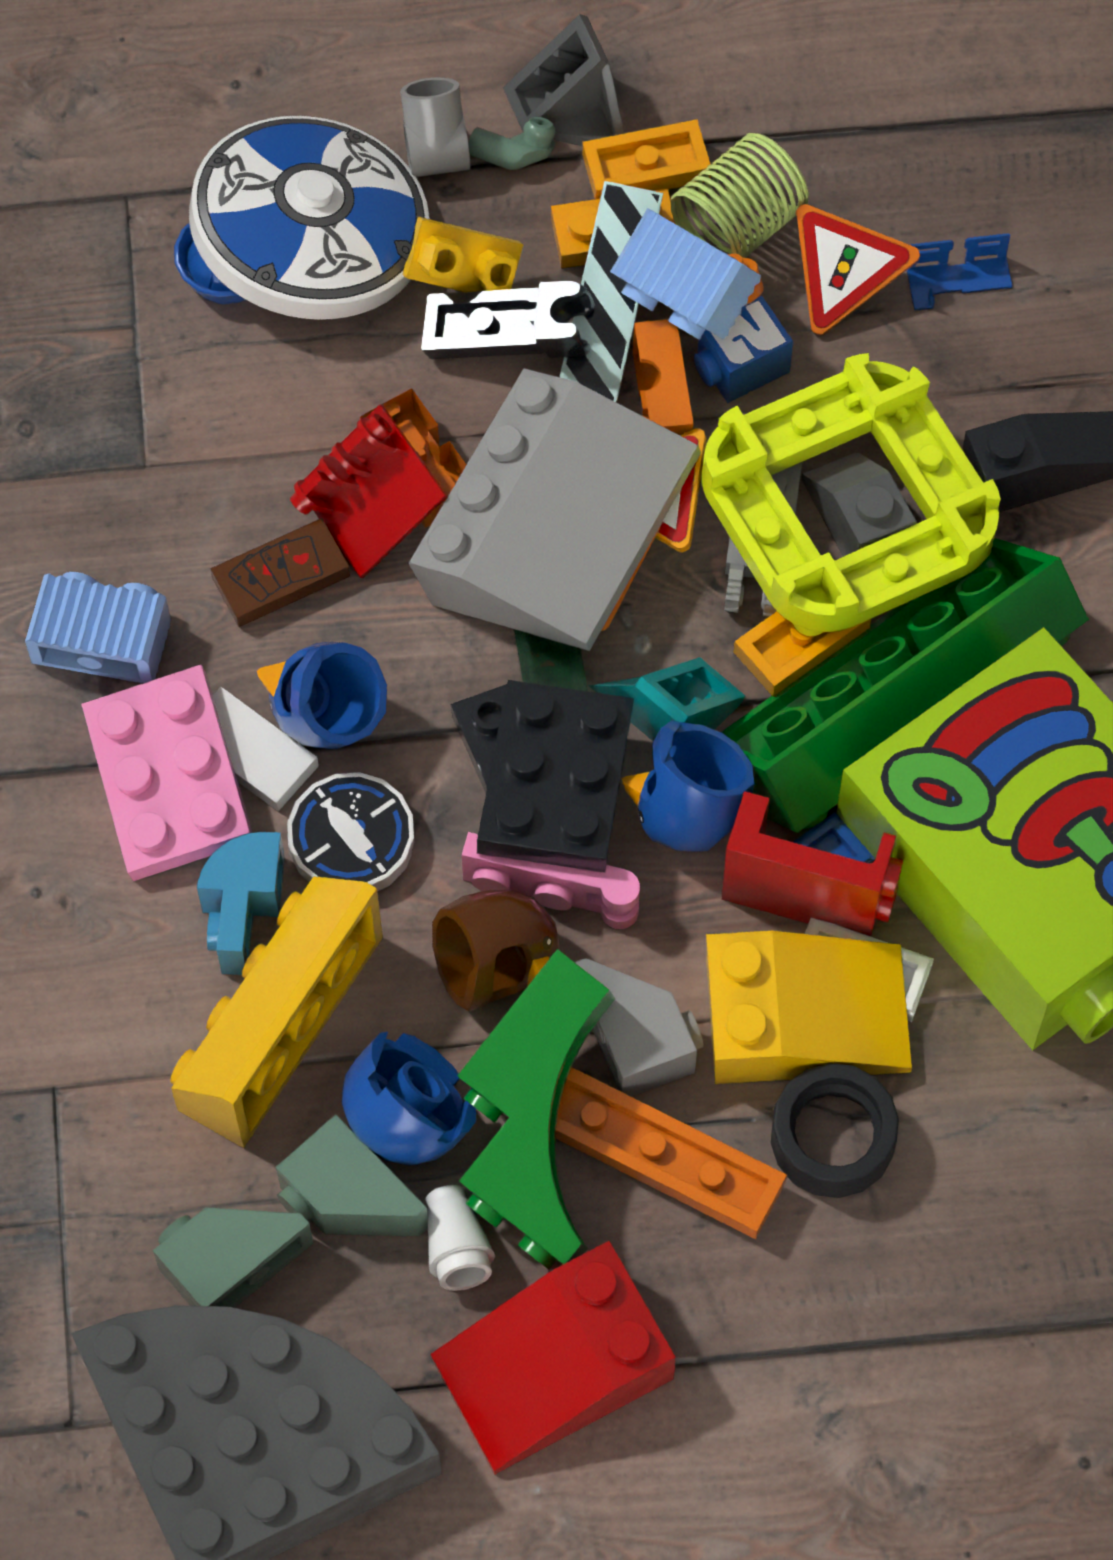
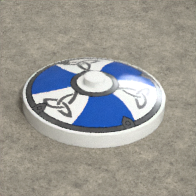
[189,116,429,320]

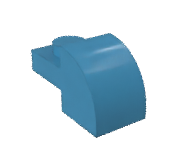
[197,832,285,975]

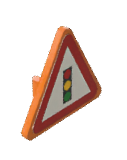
[796,204,920,336]

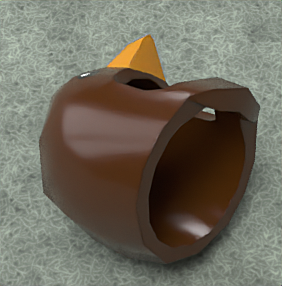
[432,890,559,1012]

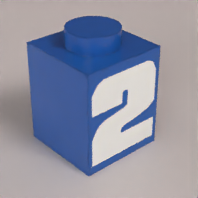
[694,296,793,403]

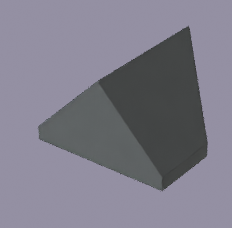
[503,14,625,146]

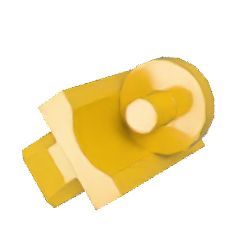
[402,217,523,292]

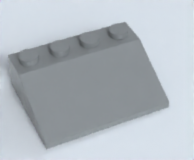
[409,369,701,651]

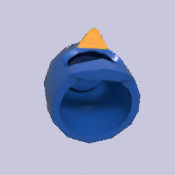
[257,642,387,749]
[621,720,754,852]

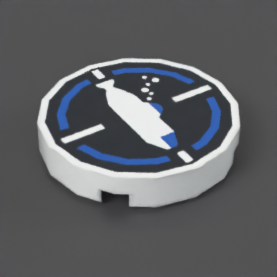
[287,772,414,891]

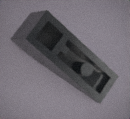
[962,411,1113,512]

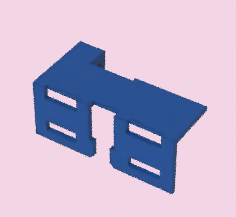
[907,233,1012,311]

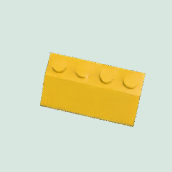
[170,876,383,1148]

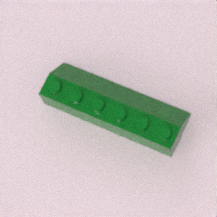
[721,538,1089,833]

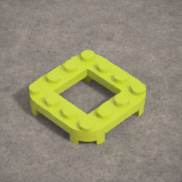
[702,353,1000,636]

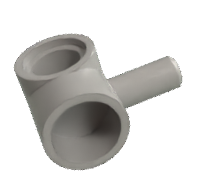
[400,78,470,177]

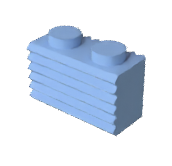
[610,208,761,340]
[25,572,171,683]

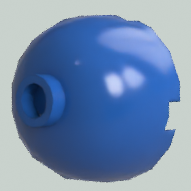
[342,1031,476,1166]

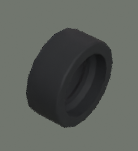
[770,1063,899,1198]

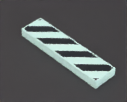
[560,181,663,403]

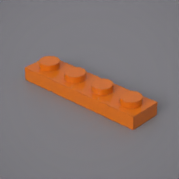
[555,1067,787,1240]

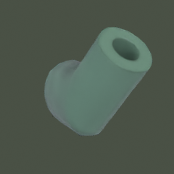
[468,117,556,170]

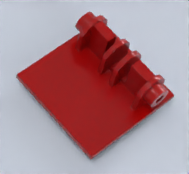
[290,404,448,578]

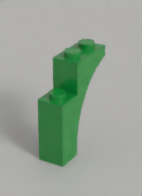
[457,949,615,1270]

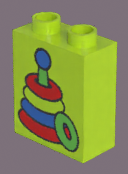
[836,627,1113,1051]

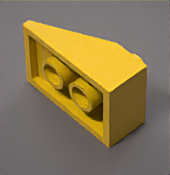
[706,930,912,1084]

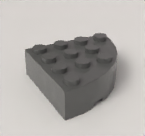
[71,1306,442,1560]

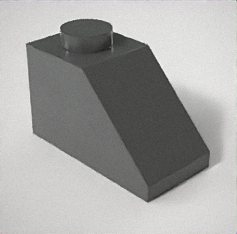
[802,452,916,557]

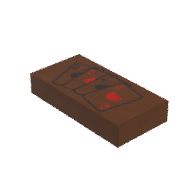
[210,518,350,627]

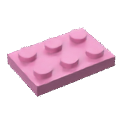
[81,665,252,881]

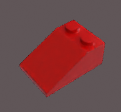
[430,1241,676,1475]

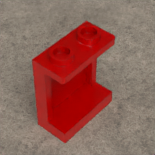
[721,791,904,937]

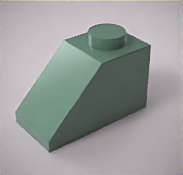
[276,1114,428,1236]
[153,1207,314,1308]

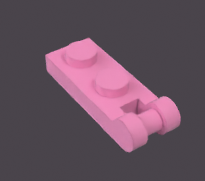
[462,832,640,929]

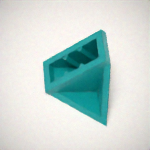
[588,657,746,750]

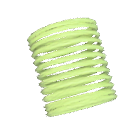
[671,133,809,258]

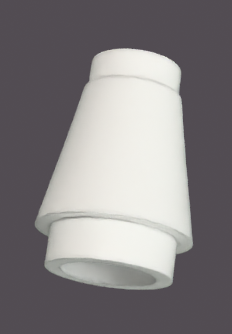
[426,1185,495,1291]

